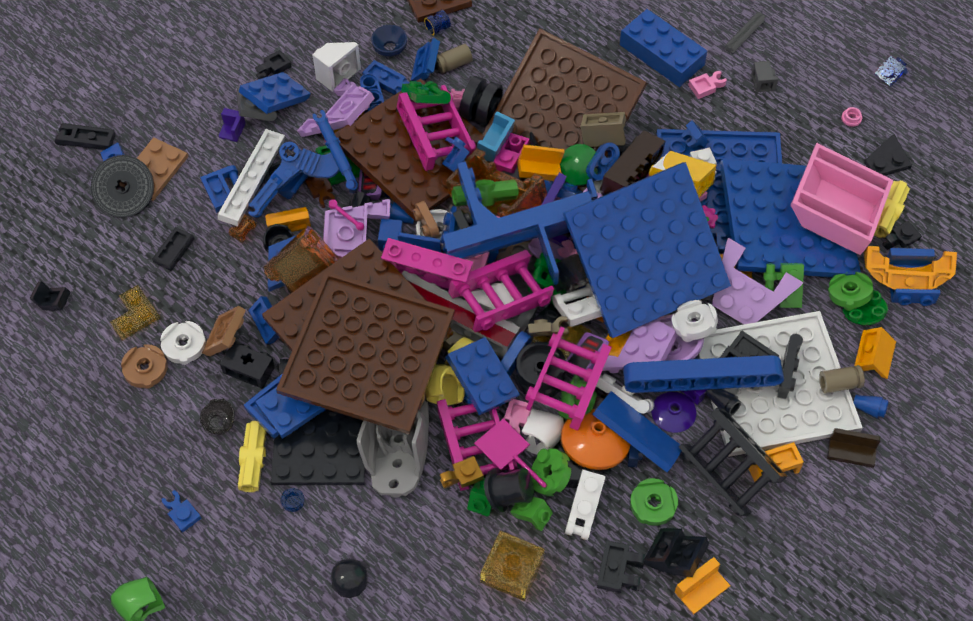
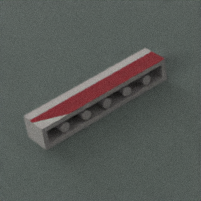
[402,271,520,357]

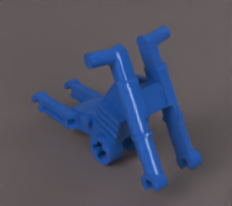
[248,110,358,218]

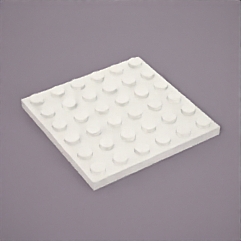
[697,311,863,457]

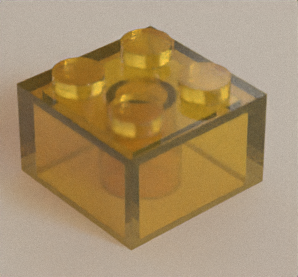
[480,530,545,601]

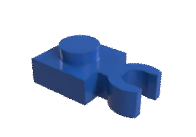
[162,490,201,533]

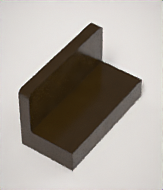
[827,428,881,468]

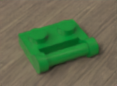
[401,81,451,104]

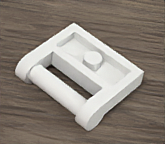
[552,284,602,327]

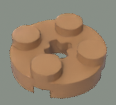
[121,344,168,389]

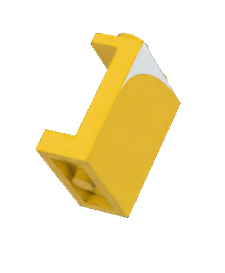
[649,151,716,197]

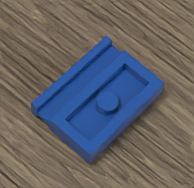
[411,38,440,81]

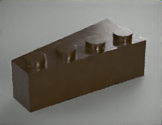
[600,130,665,196]

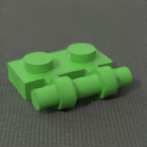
[763,263,804,308]

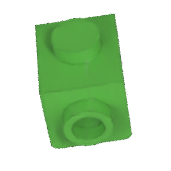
[510,496,553,531]

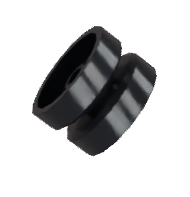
[459,76,503,127]
[516,342,566,397]

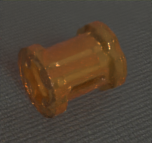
[229,214,257,242]

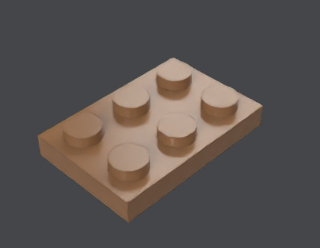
[120,137,188,201]

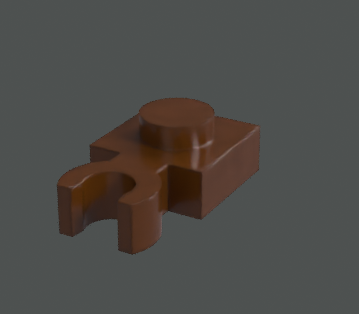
[305,177,335,208]

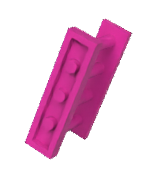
[397,85,476,171]
[381,238,473,291]
[448,250,554,332]
[525,327,612,430]
[437,399,518,491]

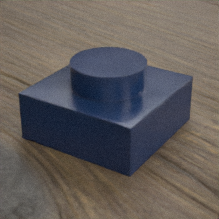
[628,445,643,468]

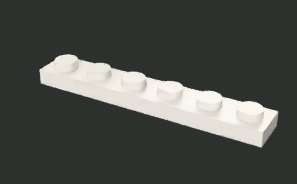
[218,129,285,226]

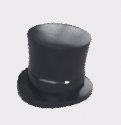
[484,468,534,513]

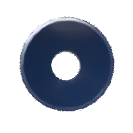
[371,25,407,56]

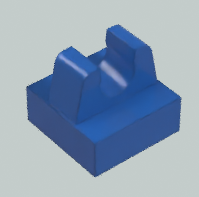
[681,120,709,149]

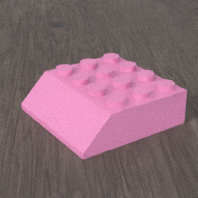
[791,143,893,255]

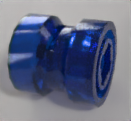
[424,9,451,36]

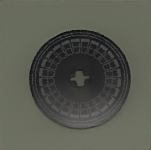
[91,155,154,218]

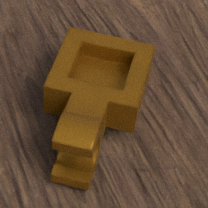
[440,456,484,488]

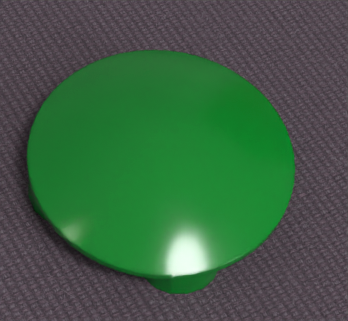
[560,144,598,186]
[843,291,888,325]

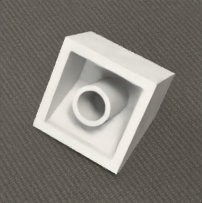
[312,42,361,92]

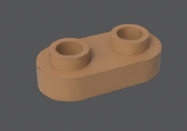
[413,201,440,238]

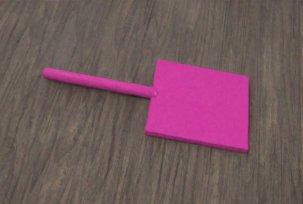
[474,418,547,488]

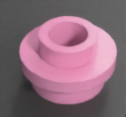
[841,107,862,127]

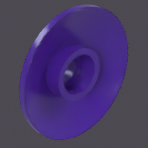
[651,392,697,433]

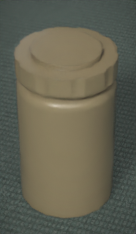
[435,44,473,74]
[819,365,865,393]

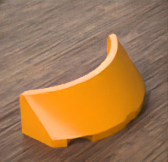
[864,246,957,290]

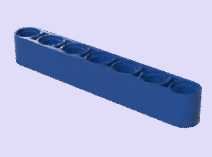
[623,355,784,393]

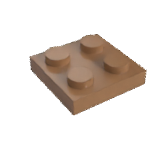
[202,306,246,356]

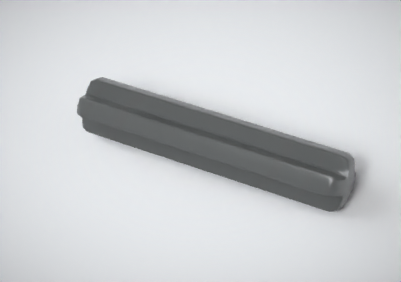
[725,12,765,54]

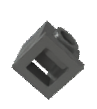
[751,61,778,92]

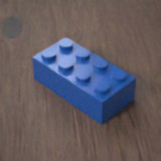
[620,9,707,87]

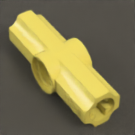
[874,180,910,238]
[238,421,267,492]

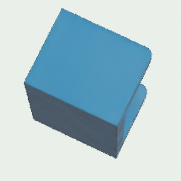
[475,112,515,163]

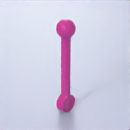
[328,200,365,231]

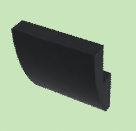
[719,331,779,390]
[643,528,709,577]

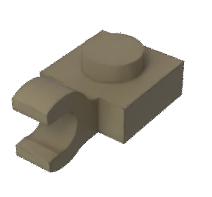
[528,316,569,337]

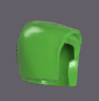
[111,577,165,621]

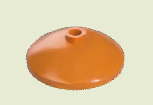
[561,409,631,470]

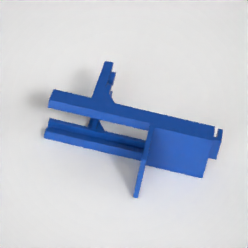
[442,161,598,285]

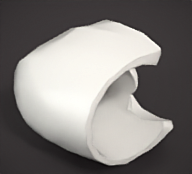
[522,409,564,455]

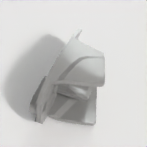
[357,400,429,498]

